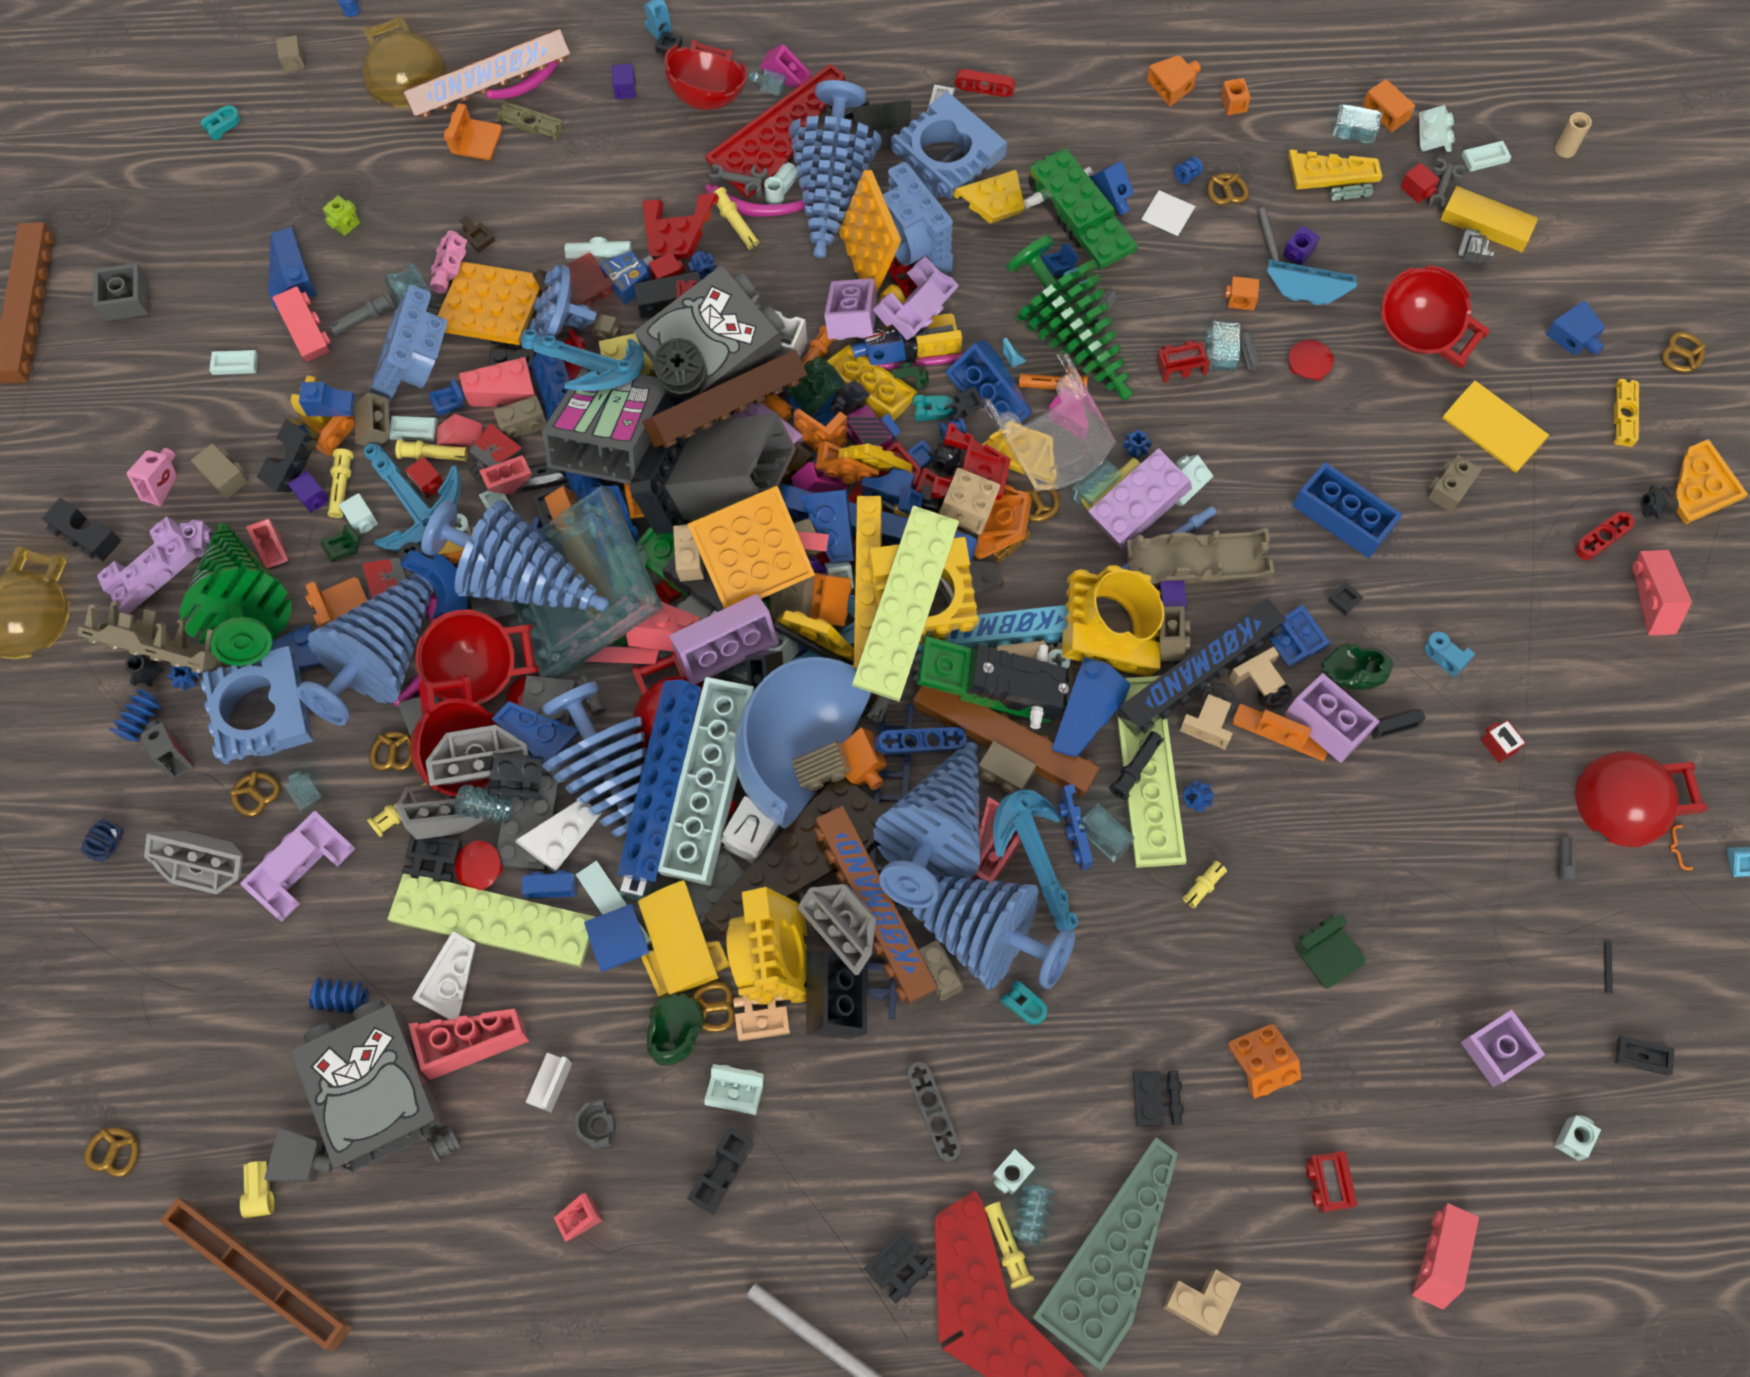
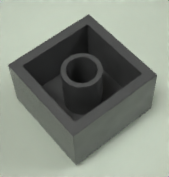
[93,263,148,321]

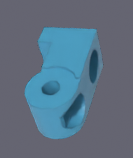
[644,0,672,40]
[1424,632,1475,678]

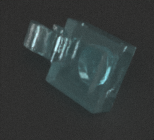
[748,69,787,97]

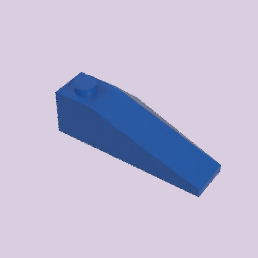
[268,226,317,310]
[945,340,1033,424]
[1052,657,1131,758]

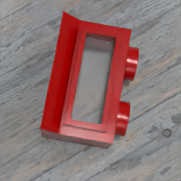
[1156,340,1210,383]
[1305,1150,1358,1213]

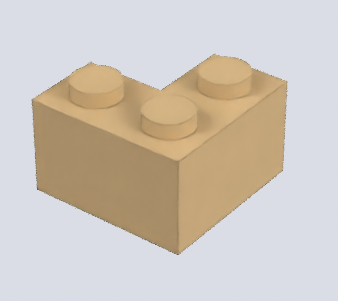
[673,525,704,582]
[1162,1270,1241,1336]

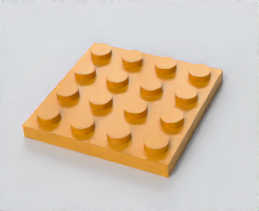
[839,170,901,293]
[437,262,542,345]
[687,485,815,609]

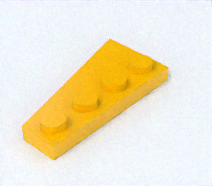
[1288,150,1382,190]

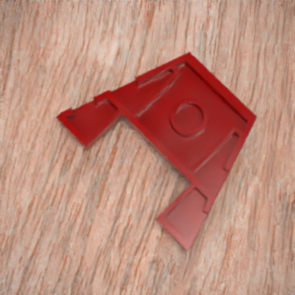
[642,193,719,260]
[930,423,1011,500]

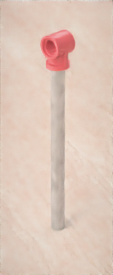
[746,1283,883,1377]

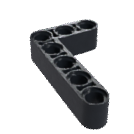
[630,436,689,535]

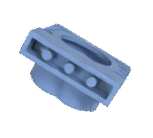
[891,91,1007,199]
[883,162,953,274]
[369,285,448,403]
[201,646,313,765]

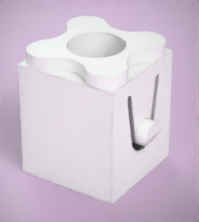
[766,311,807,363]
[721,796,781,864]

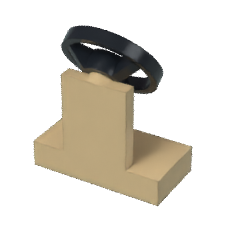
[1229,647,1292,708]
[1180,684,1236,750]

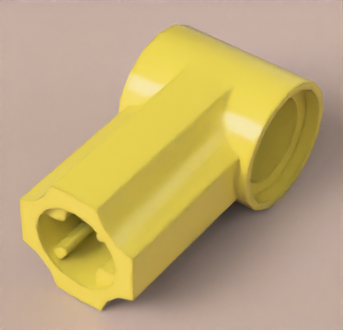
[240,1161,275,1219]

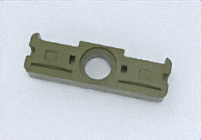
[497,102,563,140]

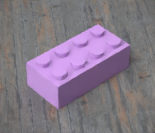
[1088,448,1192,551]
[669,594,779,685]

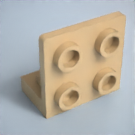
[939,468,1000,535]

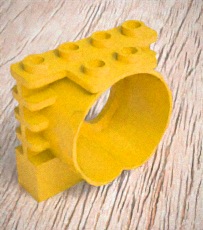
[867,537,979,644]
[1062,565,1164,677]
[727,887,808,1005]

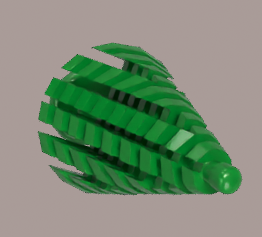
[1006,234,1133,400]
[179,523,292,666]

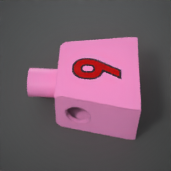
[126,448,177,506]

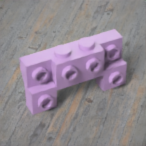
[873,256,959,340]
[97,516,197,614]
[240,811,355,922]

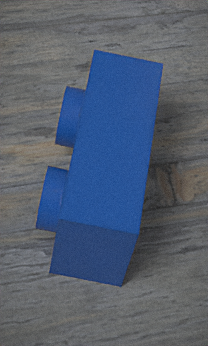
[522,870,577,899]

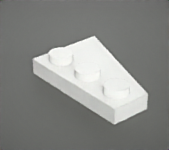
[515,801,602,872]
[412,931,476,1020]

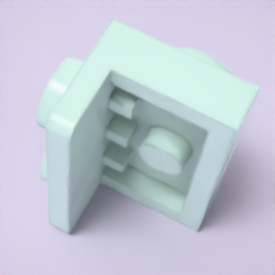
[1419,105,1455,152]
[1176,455,1214,506]
[705,1064,764,1115]

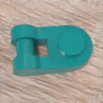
[200,105,241,140]
[912,395,953,421]
[1000,981,1047,1026]

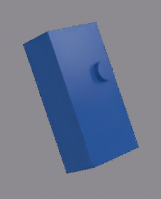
[1292,462,1403,559]

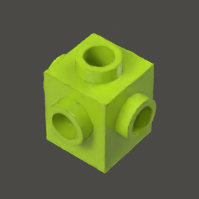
[322,195,360,236]

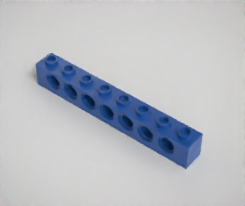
[530,353,605,515]
[617,680,701,882]

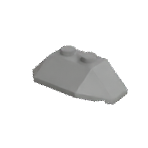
[425,725,528,786]
[395,785,492,840]
[144,831,243,894]
[797,884,876,975]

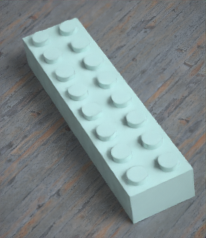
[658,677,755,886]

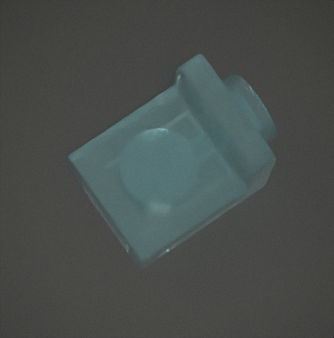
[284,771,322,811]

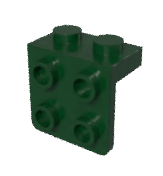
[1295,913,1366,989]

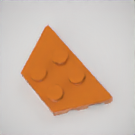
[975,485,1032,559]

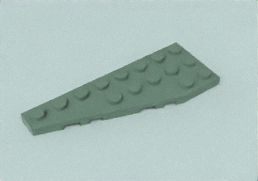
[1032,1137,1178,1371]

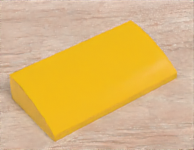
[1440,186,1538,252]
[819,345,918,421]
[1442,381,1549,473]
[638,880,718,996]

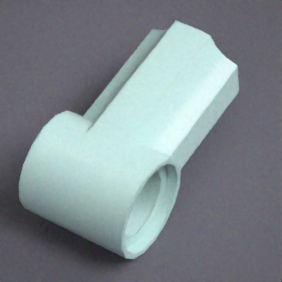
[764,162,799,204]

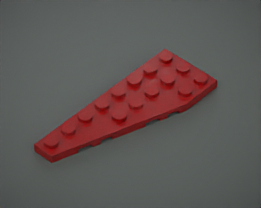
[705,63,845,199]

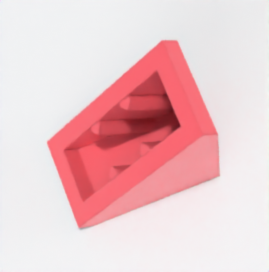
[437,414,483,447]
[479,455,532,495]
[246,518,289,569]
[554,1193,603,1242]

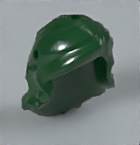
[1321,643,1393,690]
[647,993,706,1066]

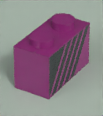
[846,404,892,451]

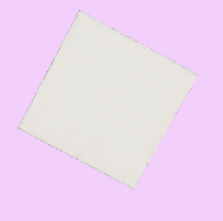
[1141,190,1195,236]

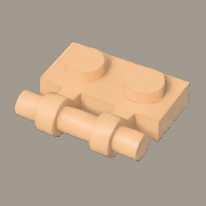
[733,996,790,1042]

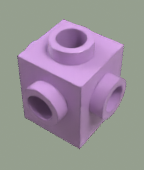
[179,520,213,557]

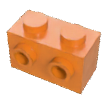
[1362,79,1415,132]
[811,573,851,626]

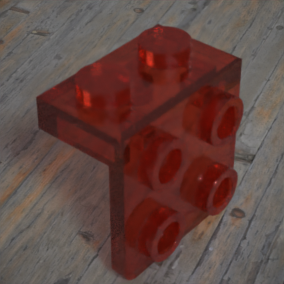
[565,253,615,307]

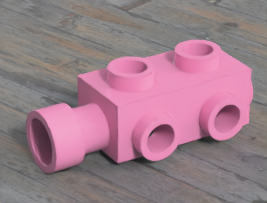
[429,231,467,294]

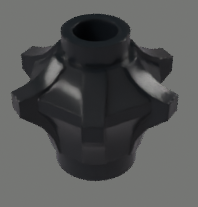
[928,443,962,475]
[1641,485,1679,520]
[125,655,164,687]

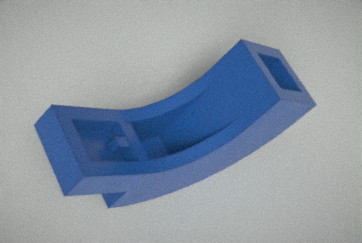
[400,550,468,620]

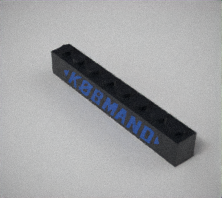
[1117,598,1286,737]

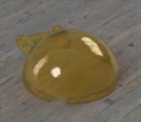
[362,14,445,107]
[0,546,70,659]

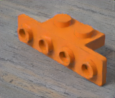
[1232,704,1328,761]

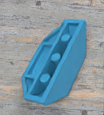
[1267,259,1357,305]

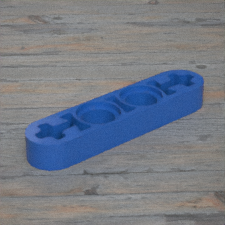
[874,727,967,755]

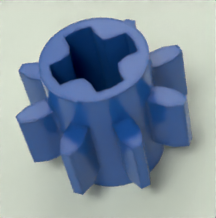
[688,251,717,279]
[1122,429,1152,459]
[167,666,201,692]
[1183,780,1215,812]

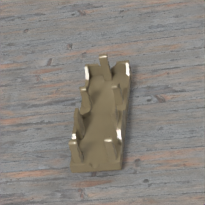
[1125,528,1274,586]
[78,601,228,673]

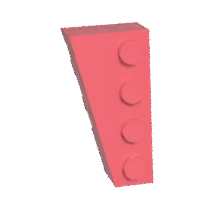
[408,1009,529,1080]

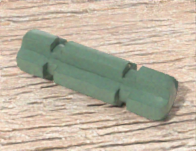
[1330,183,1373,201]

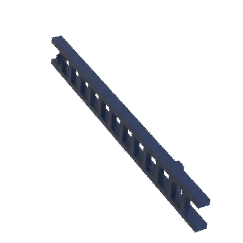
[867,704,914,1020]

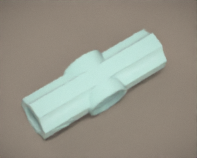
[565,237,632,267]

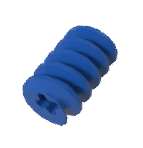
[109,688,162,742]
[309,977,369,1014]

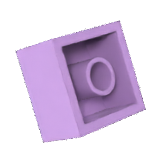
[1461,1010,1545,1087]

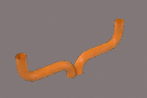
[1669,825,1693,871]

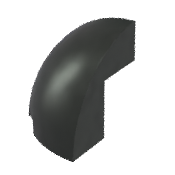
[852,100,911,147]

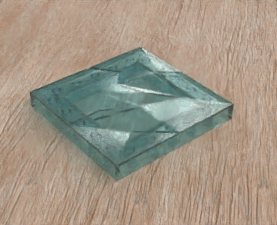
[512,485,663,679]

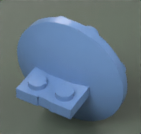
[529,264,596,340]

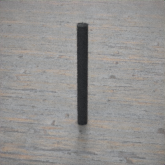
[773,620,854,665]

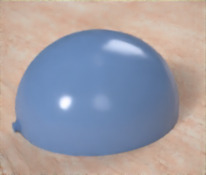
[734,657,871,828]

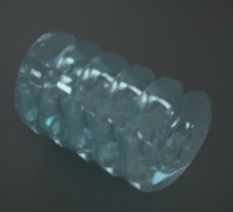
[454,785,512,824]
[1012,1185,1057,1247]

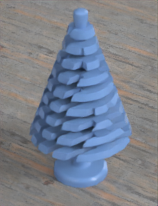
[788,80,882,259]
[421,500,609,612]
[296,573,434,726]
[542,681,647,845]
[873,742,980,909]
[905,874,1075,990]

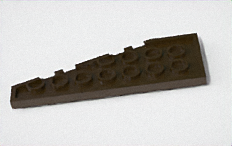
[704,777,887,935]

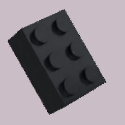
[806,950,867,1040]

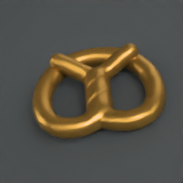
[1207,173,1249,206]
[1662,331,1706,373]
[1023,484,1061,523]
[369,731,413,771]
[230,770,281,817]
[692,982,735,1033]
[84,1127,139,1177]

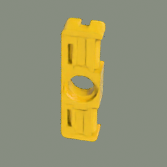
[1613,379,1639,447]

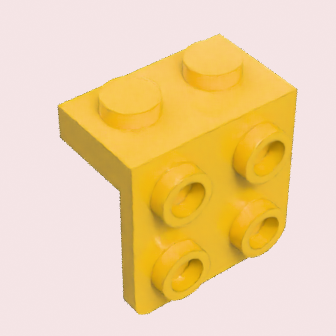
[916,313,962,358]

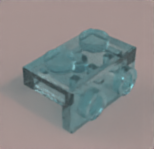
[385,263,432,305]
[1071,459,1122,505]

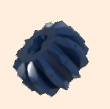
[81,819,123,863]

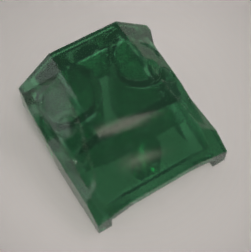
[787,356,844,417]

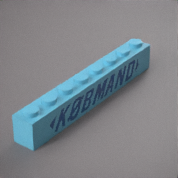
[915,605,1068,655]

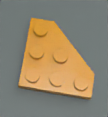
[1674,439,1748,525]

